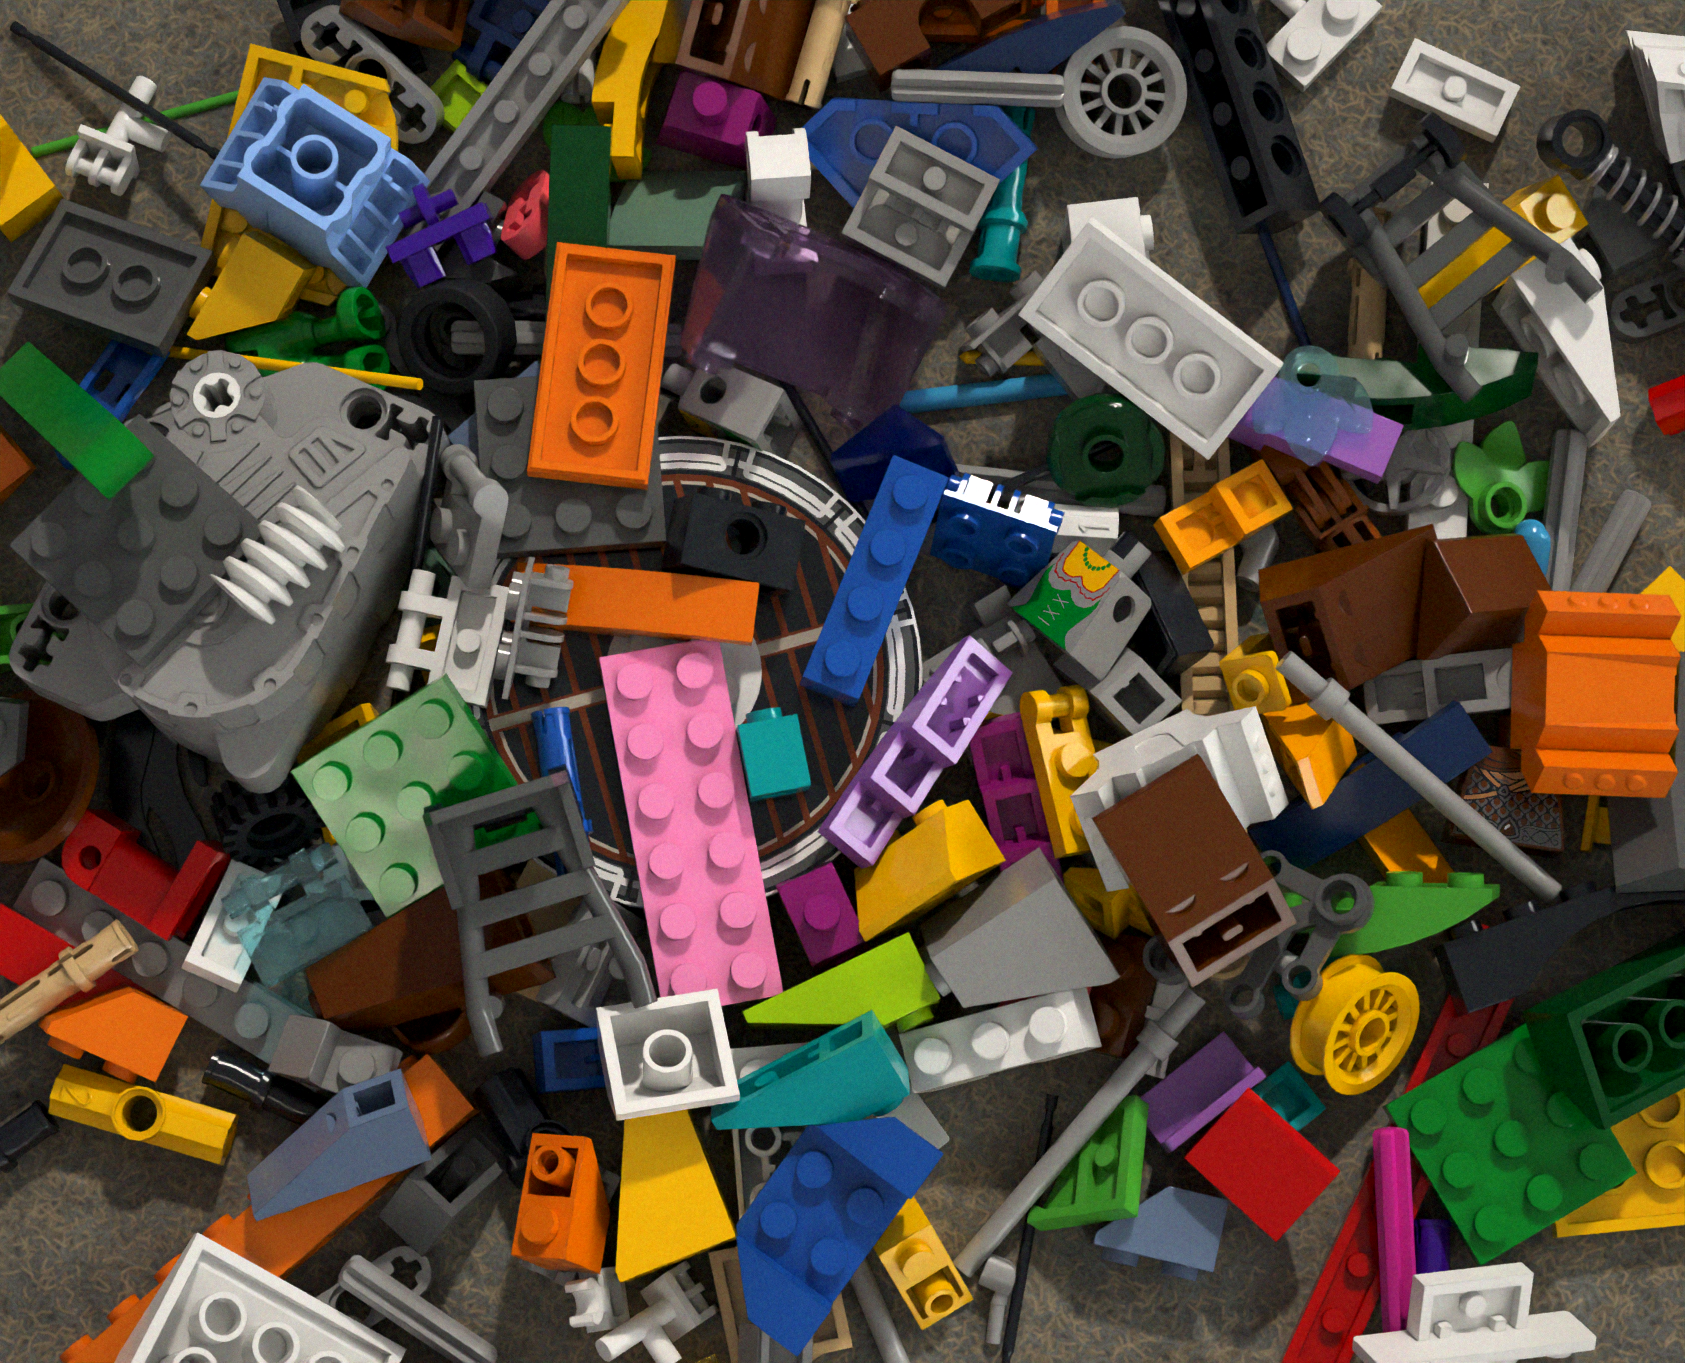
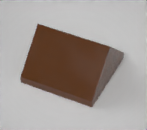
[1417,533,1552,660]

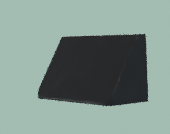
[1130,550,1214,684]

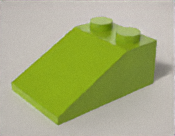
[742,932,941,1034]

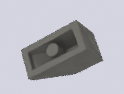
[378,1116,509,1257]

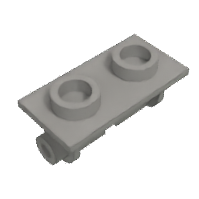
[959,270,1050,378]

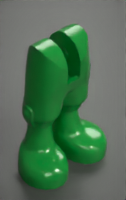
[224,287,390,391]

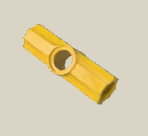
[48,1063,239,1166]

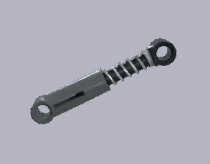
[1536,109,1685,272]

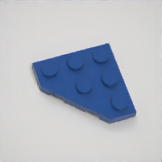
[801,97,1038,208]

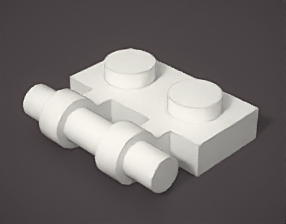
[385,569,509,709]

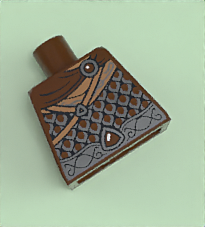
[1441,715,1564,859]

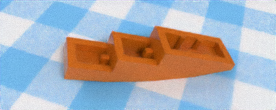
[510,562,759,646]

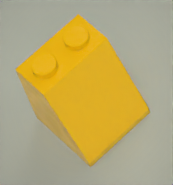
[615,1109,737,1283]

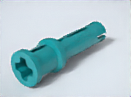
[969,105,1036,283]

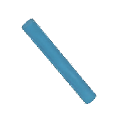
[898,374,1067,415]

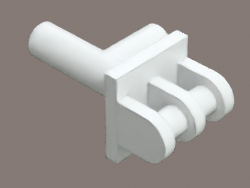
[65,76,171,196]
[595,1260,719,1363]

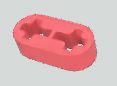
[501,169,550,260]

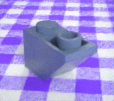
[1091,1186,1229,1281]

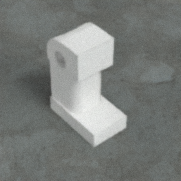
[744,128,811,277]

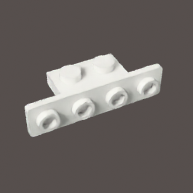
[1352,1262,1596,1363]

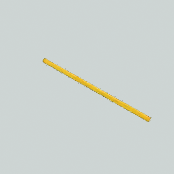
[144,346,423,390]

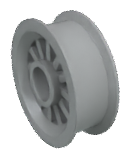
[1054,26,1187,159]

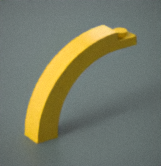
[591,0,668,180]

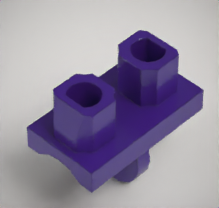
[385,183,497,289]

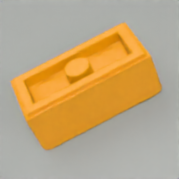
[1357,808,1454,883]

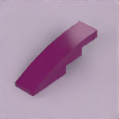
[968,712,1064,884]

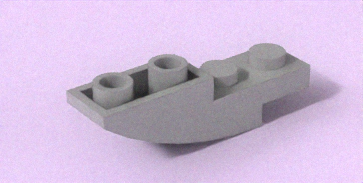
[1363,648,1513,726]

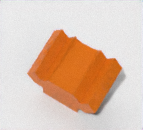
[1510,590,1681,798]

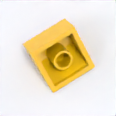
[854,799,1006,942]

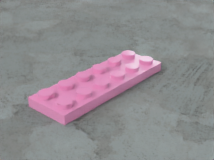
[599,640,783,1006]

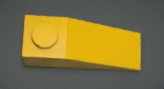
[1418,174,1589,309]

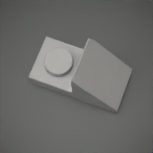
[268,1014,403,1094]

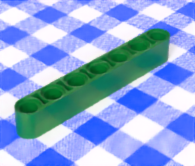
[0,341,155,501]

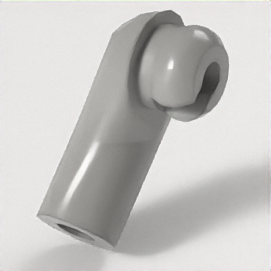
[1235,524,1280,592]

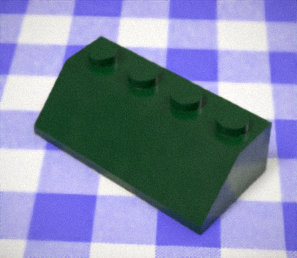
[1522,930,1685,1130]

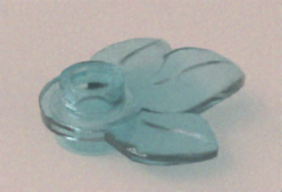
[1252,346,1374,466]

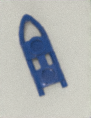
[54,340,170,470]

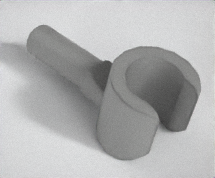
[977,1254,1016,1344]

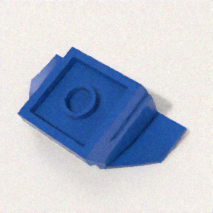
[736,1117,944,1357]

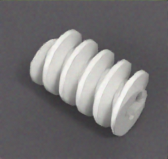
[210,485,346,625]

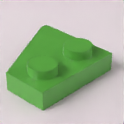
[1027,1095,1149,1231]

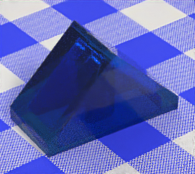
[830,404,961,503]

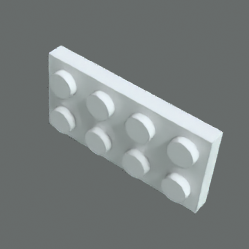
[1018,217,1284,460]

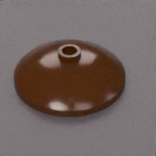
[0,689,99,864]

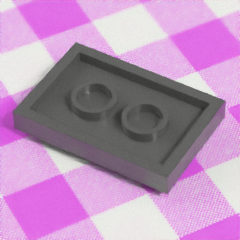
[6,199,218,358]

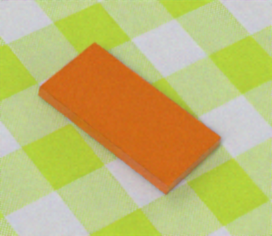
[527,242,676,490]

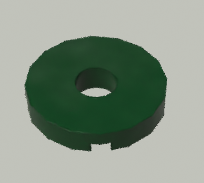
[1046,393,1165,508]

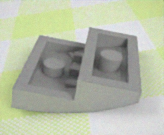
[841,126,1000,290]

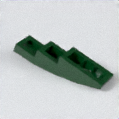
[545,124,613,329]

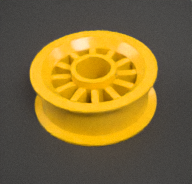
[1290,954,1420,1095]

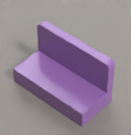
[1140,1031,1266,1154]

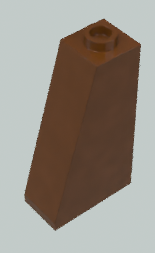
[305,869,556,1035]

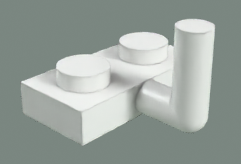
[1266,0,1383,93]

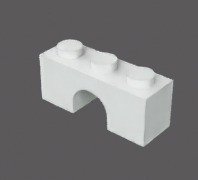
[899,988,1102,1093]

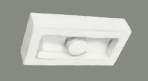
[1388,38,1520,143]
[181,860,287,993]

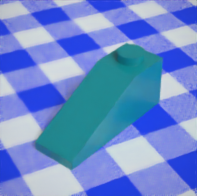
[711,1010,910,1130]

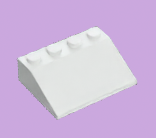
[114,1232,407,1363]

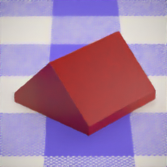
[1184,1087,1340,1242]

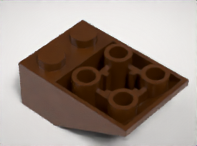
[652,0,816,110]
[1258,524,1438,704]
[1092,753,1297,988]

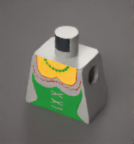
[660,357,803,459]
[1007,531,1152,682]

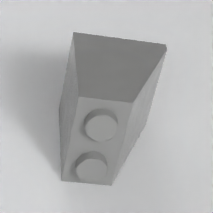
[918,847,1120,1008]

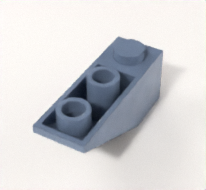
[247,1068,432,1221]

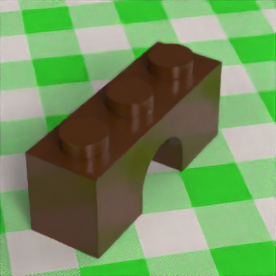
[845,0,1032,93]

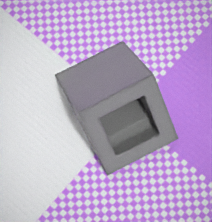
[967,585,1014,629]

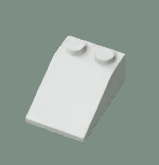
[1491,238,1621,448]

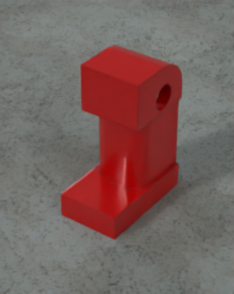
[61,809,232,941]

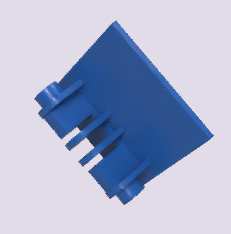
[930,473,1065,588]

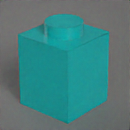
[736,707,811,802]

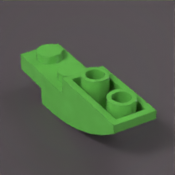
[1282,871,1500,957]

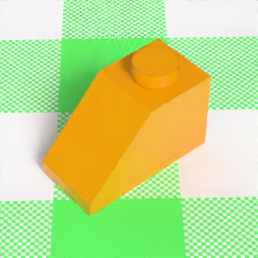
[1260,700,1357,809]

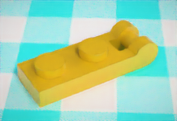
[1019,684,1097,859]

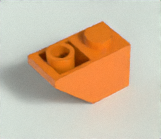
[38,984,188,1084]
[511,1133,610,1274]

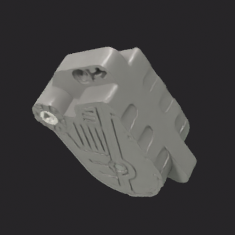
[9,350,452,794]

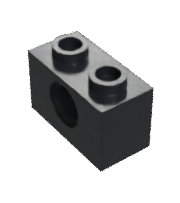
[661,487,806,597]

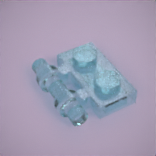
[221,842,374,989]

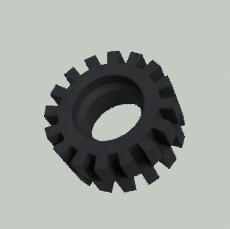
[210,762,327,865]

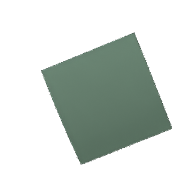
[609,171,747,260]

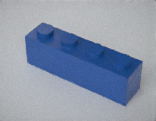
[799,455,949,707]

